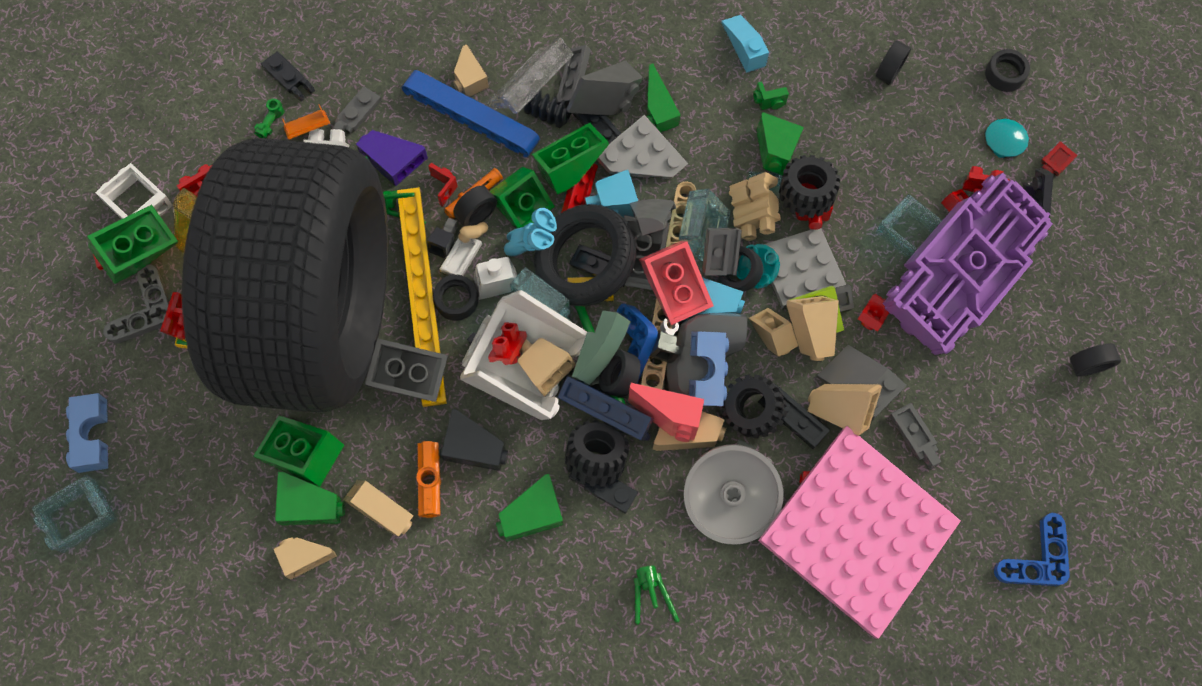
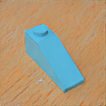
[721,15,769,73]

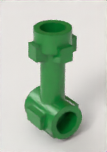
[254,99,285,138]

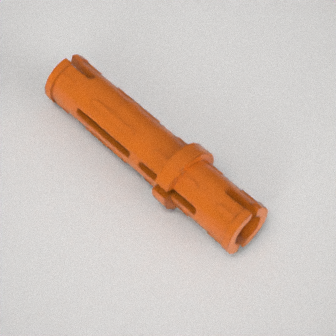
[444,168,503,219]

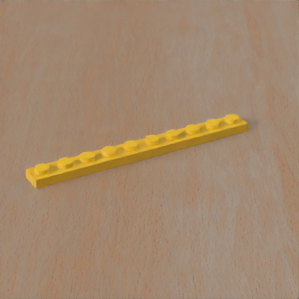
[397,188,447,407]

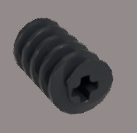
[524,87,571,128]

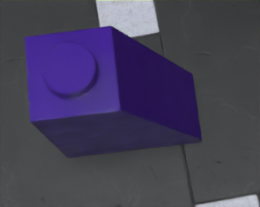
[356,130,428,186]

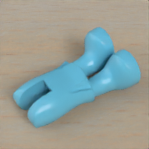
[504,208,557,256]

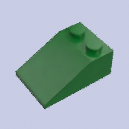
[532,123,609,195]
[87,204,178,284]
[253,415,344,487]

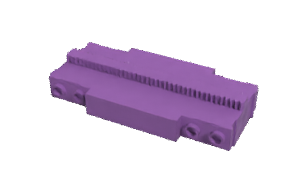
[883,173,1052,355]

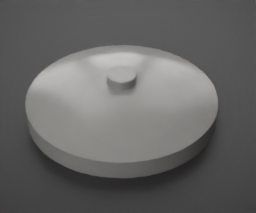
[684,444,783,544]

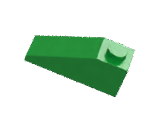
[646,64,681,133]

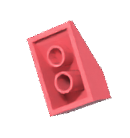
[639,241,714,325]
[628,383,704,442]

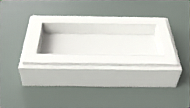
[440,238,482,276]

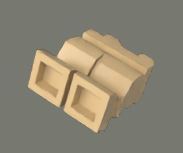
[729,172,781,241]

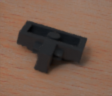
[1022,168,1054,218]

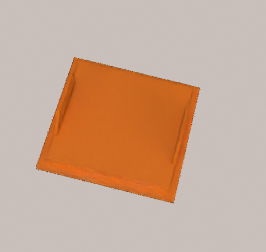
[282,104,330,140]

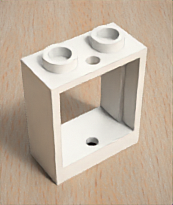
[95,163,173,219]

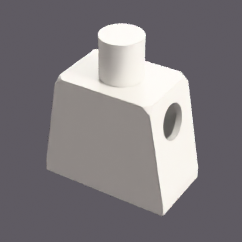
[474,257,521,300]

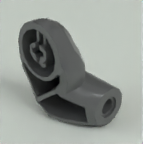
[665,313,747,406]

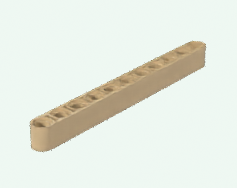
[638,182,696,411]

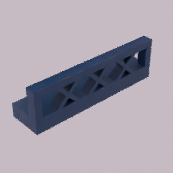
[557,376,654,441]

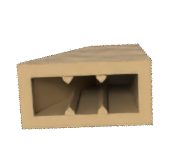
[786,296,839,361]
[808,384,882,436]
[653,411,726,451]
[343,480,413,536]

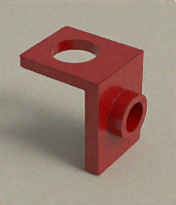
[428,163,458,207]

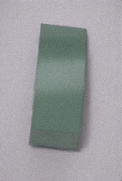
[572,310,631,385]

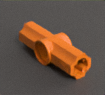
[416,441,441,518]

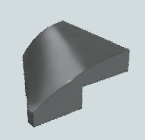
[630,199,676,236]

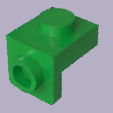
[753,81,789,110]

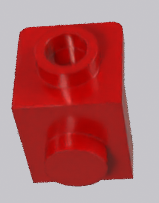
[1041,141,1078,176]
[858,294,889,332]

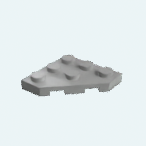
[597,115,688,179]

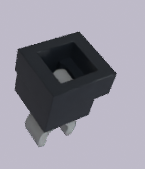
[427,218,458,259]

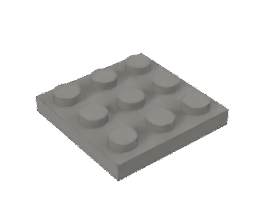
[764,228,846,309]

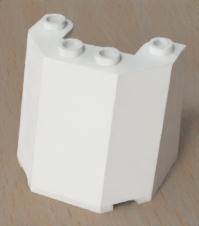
[460,290,587,420]

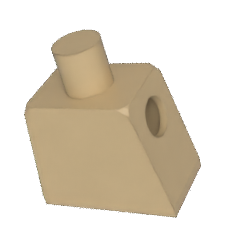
[518,338,576,397]

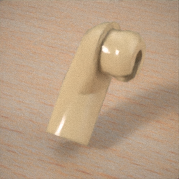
[458,222,488,243]

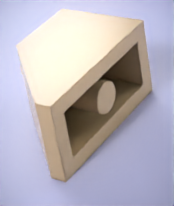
[453,45,489,97]
[749,308,798,357]
[274,537,337,580]

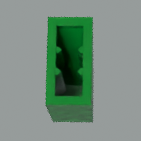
[756,112,804,176]
[275,472,345,526]
[496,474,563,542]

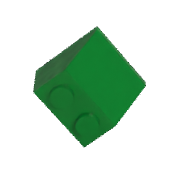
[490,167,555,229]

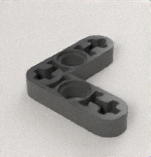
[103,264,169,344]

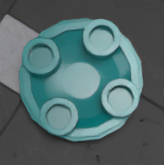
[985,119,1029,158]
[736,244,780,289]

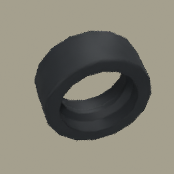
[875,40,911,85]
[985,49,1030,92]
[453,186,497,226]
[718,246,763,291]
[433,274,478,321]
[1070,343,1121,377]
[599,350,641,398]

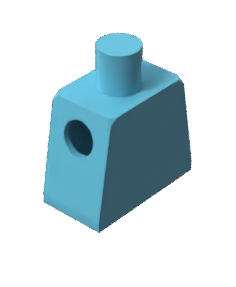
[585,170,638,218]

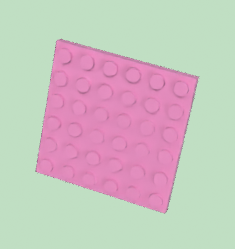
[758,426,961,639]

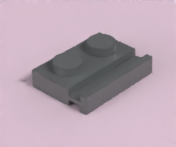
[702,228,742,275]

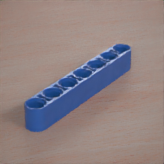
[402,70,540,158]

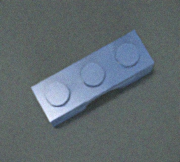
[689,331,729,406]
[66,393,108,473]

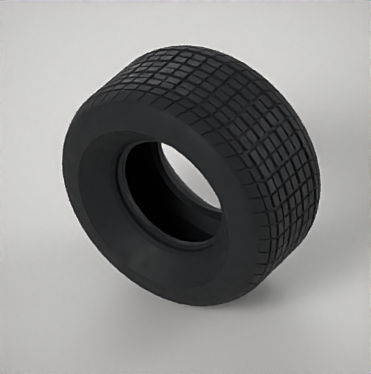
[182,138,388,413]

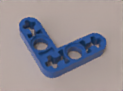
[617,304,658,383]
[994,513,1070,586]

